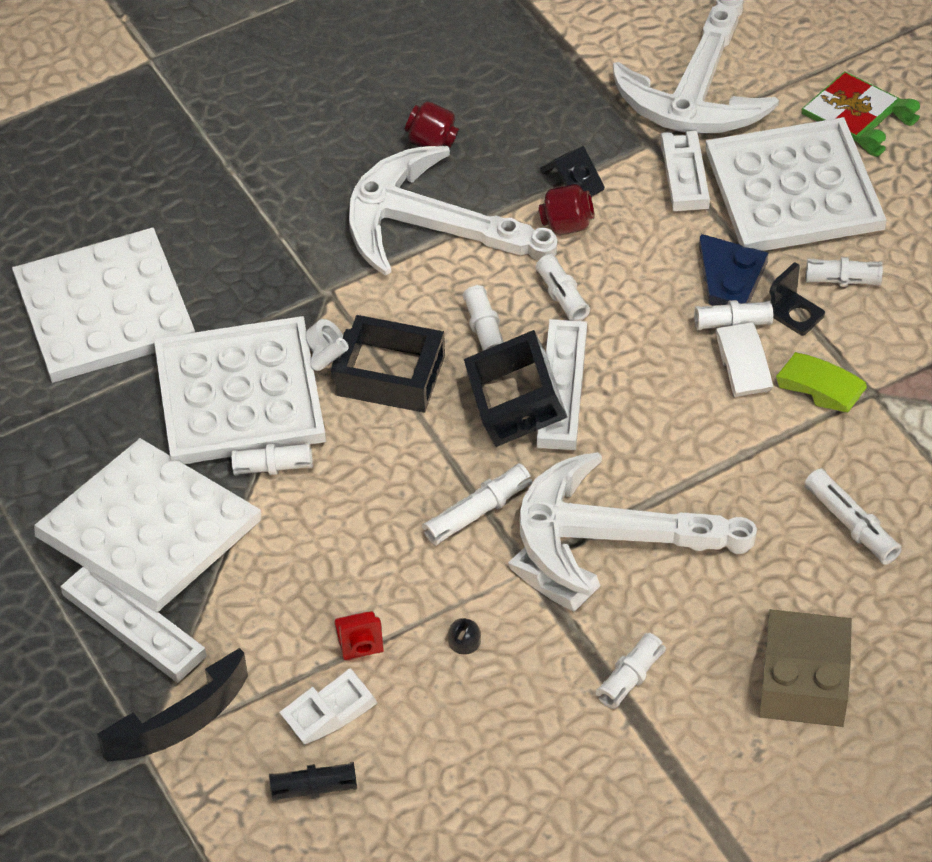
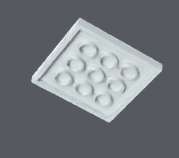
[706,117,886,251]
[12,228,195,383]
[154,316,326,464]
[34,438,261,612]

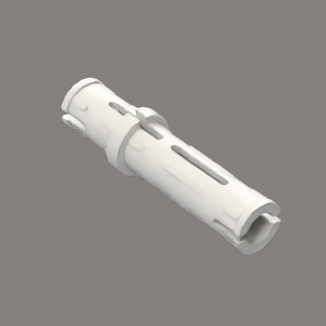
[422,463,532,546]
[805,468,902,565]

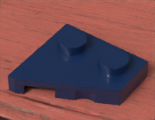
[699,234,769,306]

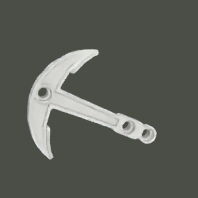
[613,0,779,133]
[349,146,558,275]
[520,452,757,596]

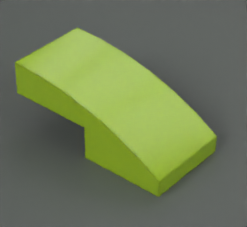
[776,352,867,413]

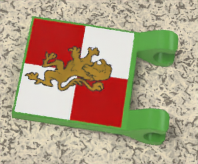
[802,71,920,157]

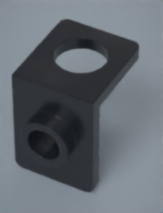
[540,146,605,197]
[769,262,825,336]

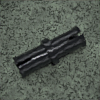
[269,762,357,801]

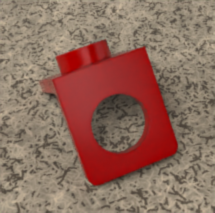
[335,611,384,660]

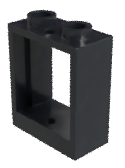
[331,315,445,413]
[464,330,568,447]

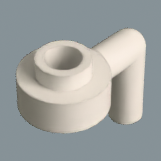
[306,319,349,371]

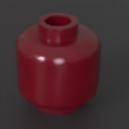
[404,101,459,148]
[539,184,595,235]

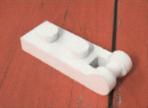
[660,130,710,211]

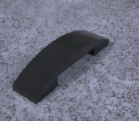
[97,648,248,762]

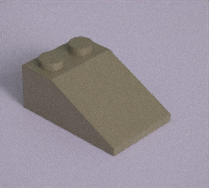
[759,609,852,727]

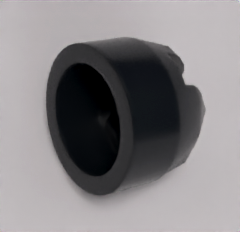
[448,618,481,654]

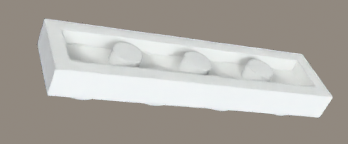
[537,319,587,450]
[60,566,207,683]

